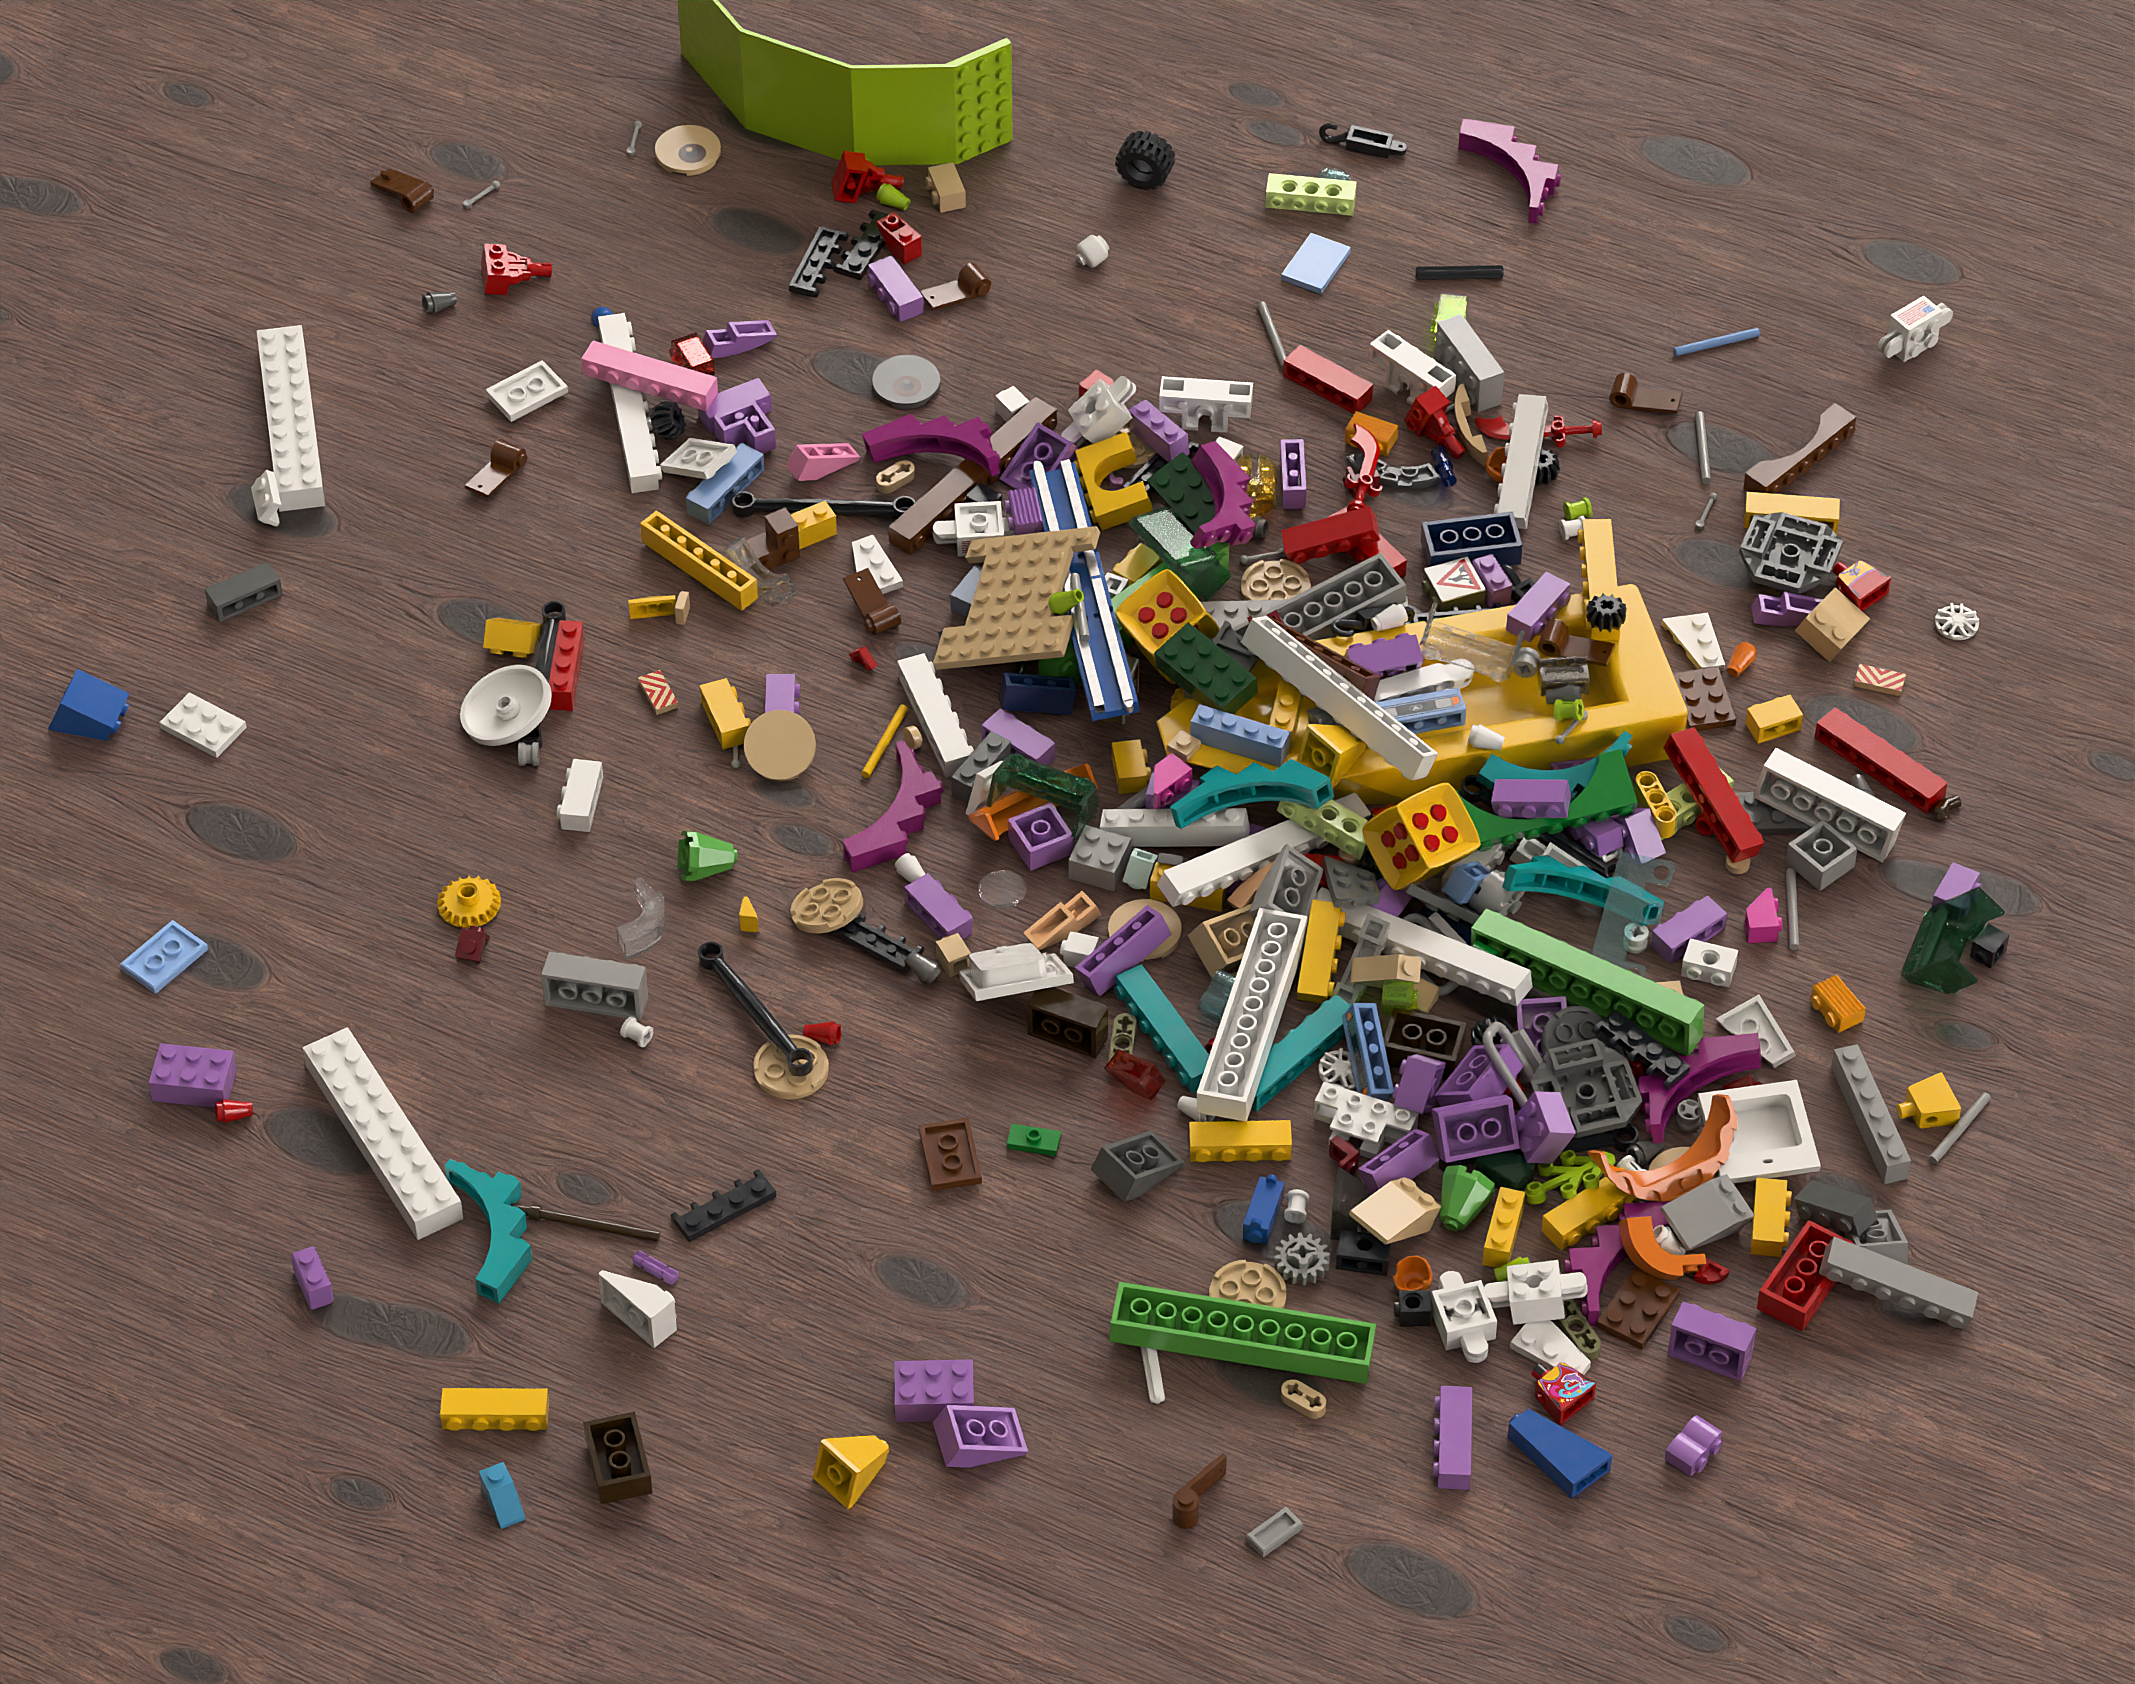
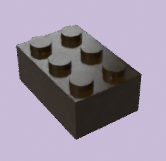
[1027,987,1108,1059]
[1384,1007,1467,1078]
[583,1411,653,1504]

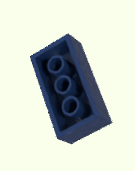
[1421,512,1523,567]

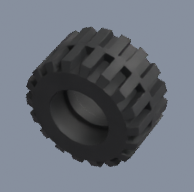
[1115,131,1176,190]

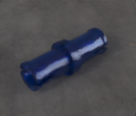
[1431,446,1457,487]

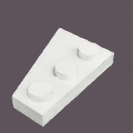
[1661,613,1725,671]

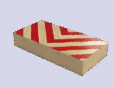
[1854,664,1906,696]
[638,670,678,715]

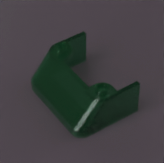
[1128,507,1233,602]
[986,754,1099,838]
[1901,887,2005,994]

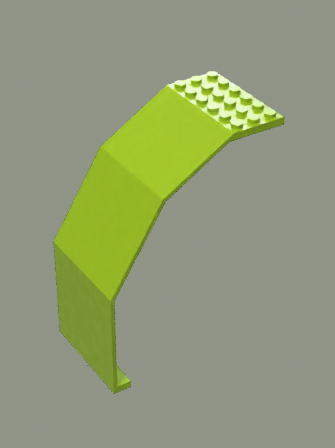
[677,0,1013,165]

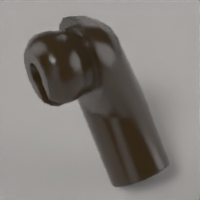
[1933,795,1961,822]

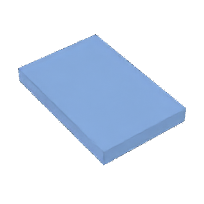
[1281,233,1351,294]
[120,920,208,994]

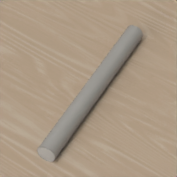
[1257,301,1287,369]
[1695,411,1711,484]
[1070,573,1090,642]
[1786,868,1799,950]
[1929,1092,1991,1164]

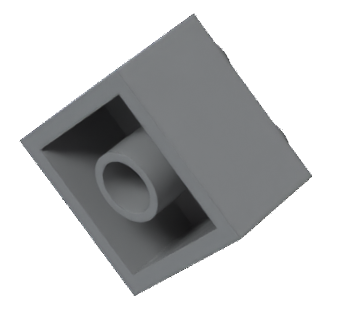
[1786,820,1858,891]
[1069,825,1131,892]

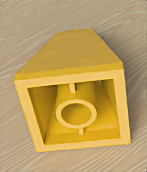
[1297,724,1366,789]
[812,1435,889,1509]

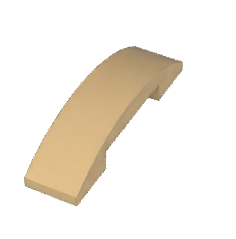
[1455,384,1488,467]

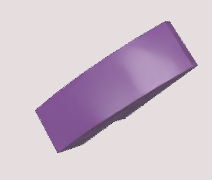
[702,320,777,359]
[1751,592,1823,626]

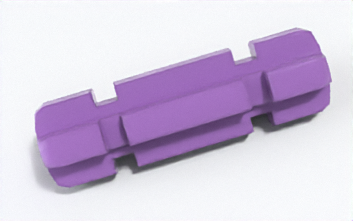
[632,1251,679,1285]

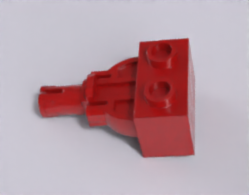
[831,151,904,203]
[481,244,552,295]
[1404,385,1467,460]

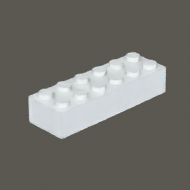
[1753,748,1906,863]

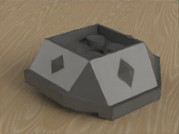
[1739,512,1843,595]
[1530,1039,1642,1138]

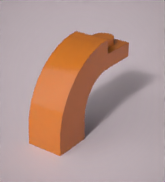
[1618,1216,1706,1280]

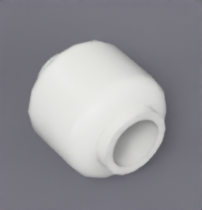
[1076,235,1109,268]

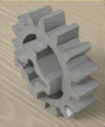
[1274,1233,1330,1285]

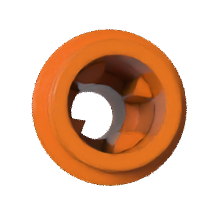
[1726,642,1757,677]

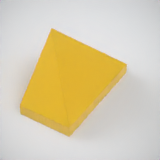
[628,595,676,619]

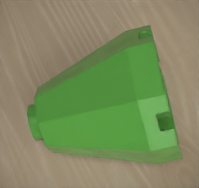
[677,830,737,881]
[1440,1165,1495,1231]

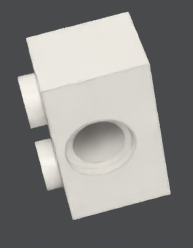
[1681,939,1738,988]

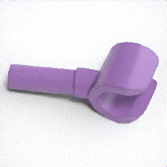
[1107,472,1123,491]

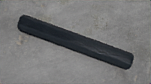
[1415,265,1504,280]

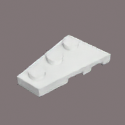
[852,535,903,594]
[1716,995,1796,1068]
[1510,1320,1591,1375]

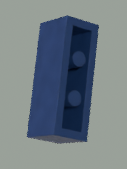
[998,672,1076,715]

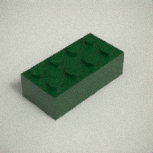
[1147,452,1215,537]
[1154,622,1258,715]

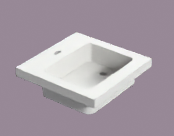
[959,943,1074,1001]
[1697,1080,1821,1183]

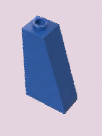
[1507,1409,1612,1499]

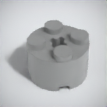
[1469,869,1525,916]

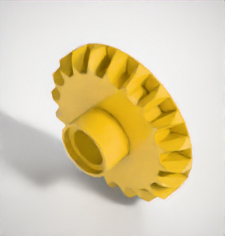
[437,875,501,928]

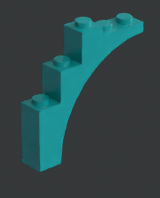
[1476,731,1632,803]
[1170,759,1335,829]
[1502,855,1664,926]
[445,1159,532,1304]

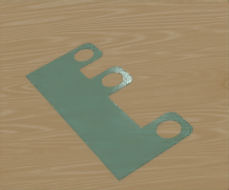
[1591,851,1675,978]

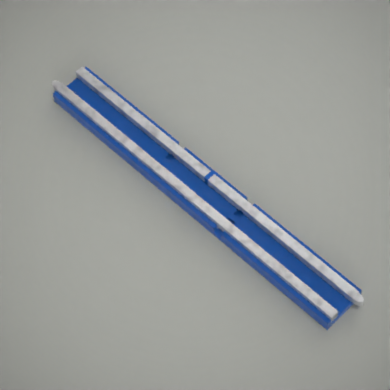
[1029,459,1139,721]

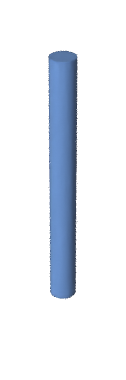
[1673,328,1760,356]

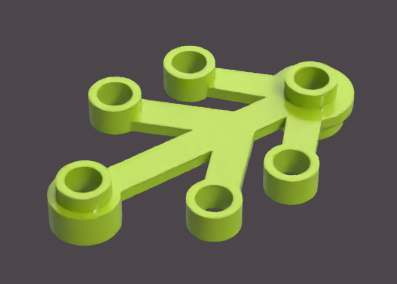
[1525,1150,1615,1204]

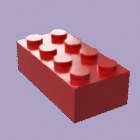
[1757,1220,1854,1332]

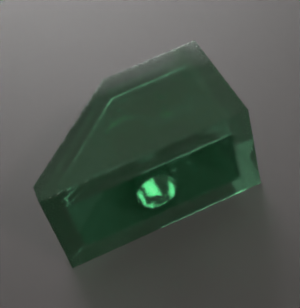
[1475,1152,1535,1191]

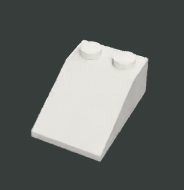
[598,1270,677,1348]

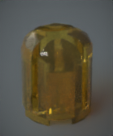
[1236,454,1277,517]

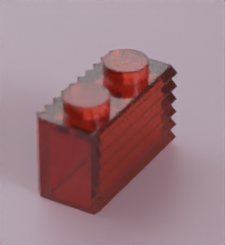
[669,332,715,376]

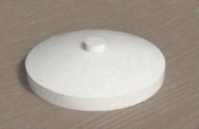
[460,665,552,746]

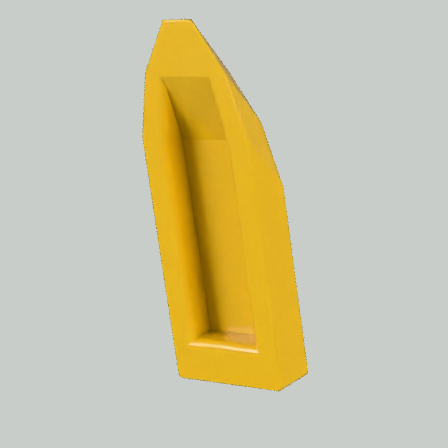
[1156,584,1688,805]

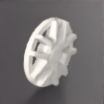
[1935,603,1979,640]
[1318,1048,1356,1090]

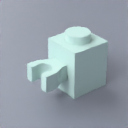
[1122,848,1158,889]

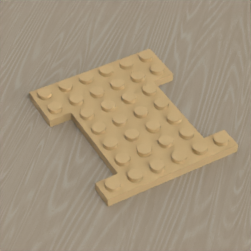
[933,526,1100,670]

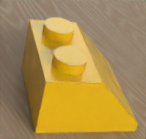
[483,618,542,657]

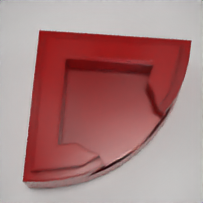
[849,646,878,670]
[1694,1258,1730,1284]

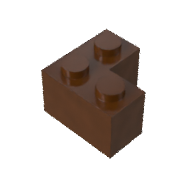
[745,508,800,574]

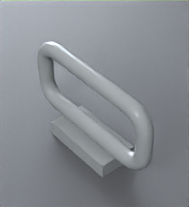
[1402,911,1467,996]
[1483,1022,1543,1108]

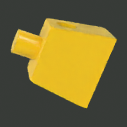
[1896,1072,1961,1129]

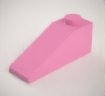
[786,443,861,481]

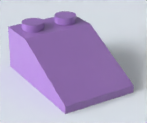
[1000,422,1078,490]
[1515,996,1567,1060]
[933,1405,1028,1468]

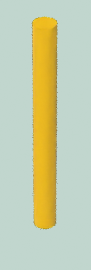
[861,704,908,778]

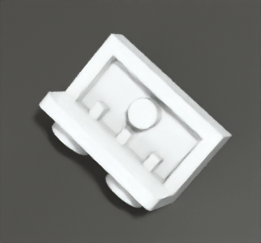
[251,470,281,526]

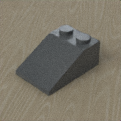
[1091,1130,1185,1202]

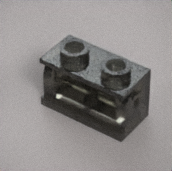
[1537,656,1590,696]

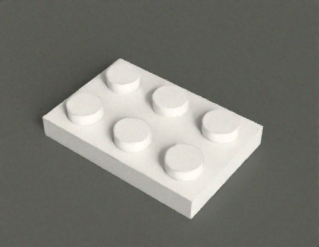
[486,360,568,422]
[660,438,737,479]
[159,692,246,758]

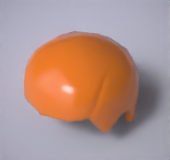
[1485,447,1507,483]
[1393,1256,1433,1292]

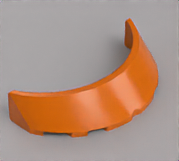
[968,763,1098,841]
[1587,1094,1738,1202]

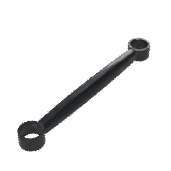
[732,491,916,520]
[518,601,566,749]
[1460,775,1629,880]
[698,942,813,1077]
[1438,1123,1639,1172]

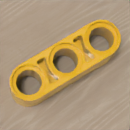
[1634,771,1677,838]

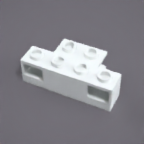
[1369,330,1456,405]
[1159,376,1253,433]
[1314,1082,1419,1159]

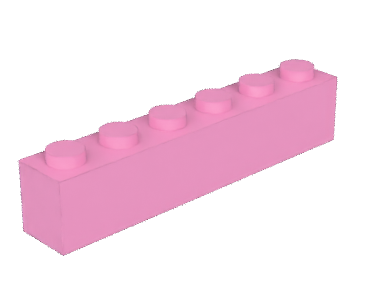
[581,341,718,412]

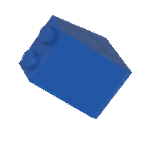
[48,669,129,741]

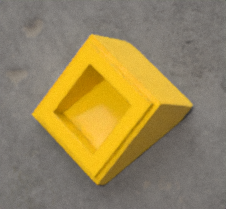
[739,897,759,932]

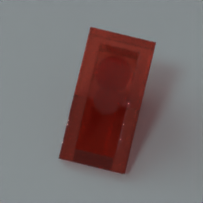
[1104,1049,1166,1101]

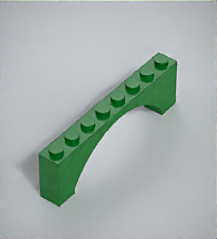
[1455,749,1638,852]

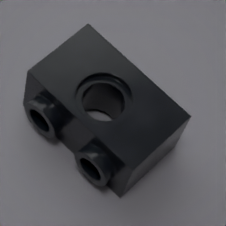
[1336,1230,1391,1276]

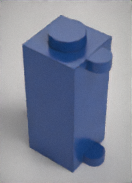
[1243,1174,1284,1245]

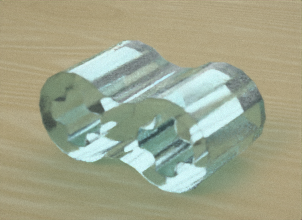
[1198,969,1236,1021]

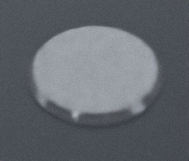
[978,870,1027,908]

